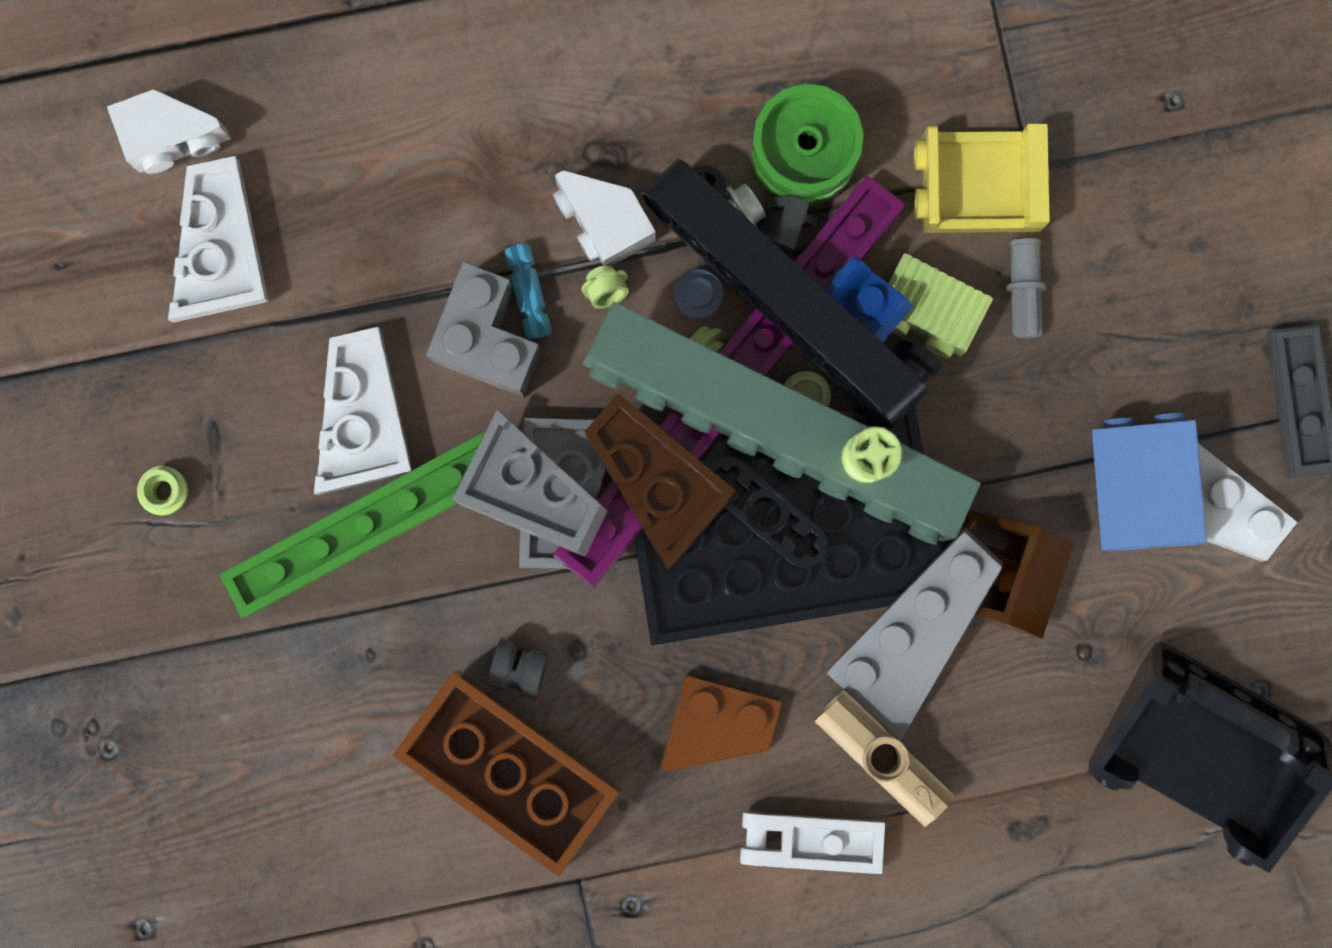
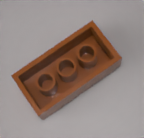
[392,671,621,878]

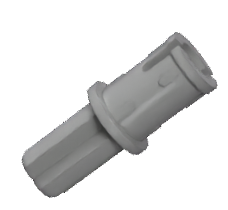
[1006,238,1046,339]

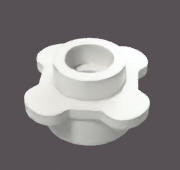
[725,184,766,226]

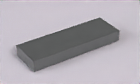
[1267,325,1332,478]

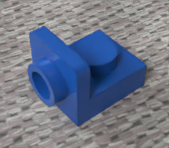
[824,256,914,343]

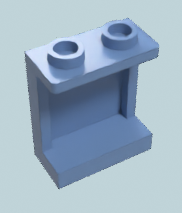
[1092,413,1208,552]

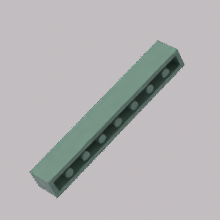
[582,301,981,545]

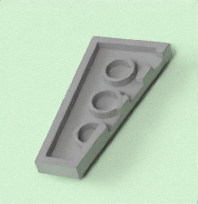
[826,528,1003,741]

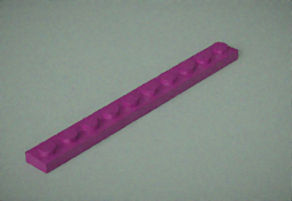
[553,175,906,589]

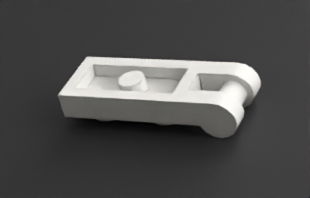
[740,812,885,874]

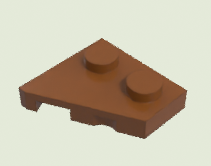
[660,675,782,771]

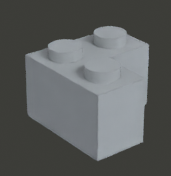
[426,262,542,398]

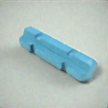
[505,243,552,340]

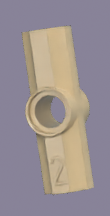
[814,689,955,827]

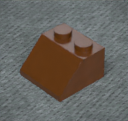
[950,510,1074,639]

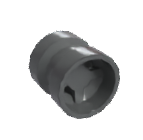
[487,638,549,699]

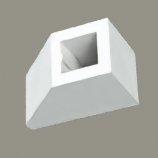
[107,89,231,174]
[552,170,656,266]

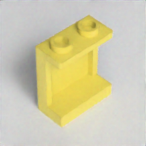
[914,124,1050,233]

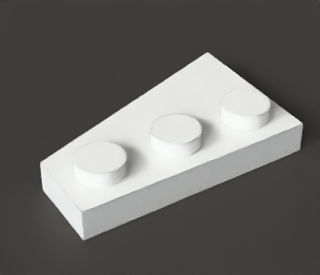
[168,156,269,323]
[314,327,413,495]
[1198,443,1297,562]

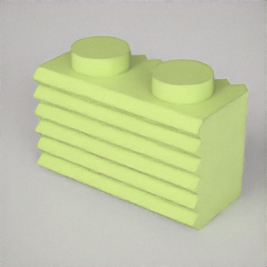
[888,253,993,359]

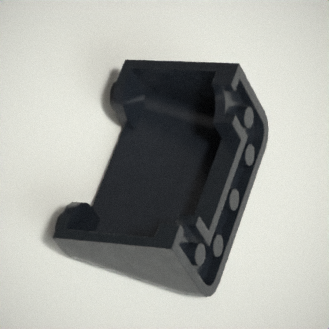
[1089,643,1332,873]

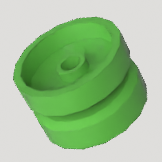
[751,84,864,207]

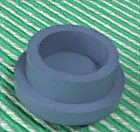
[674,269,723,319]

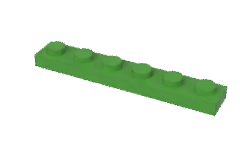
[219,432,485,619]

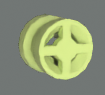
[842,427,902,483]

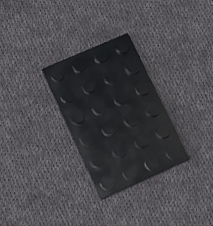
[634,406,941,646]

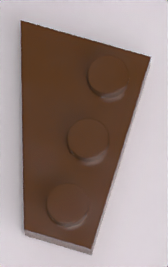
[585,393,736,571]

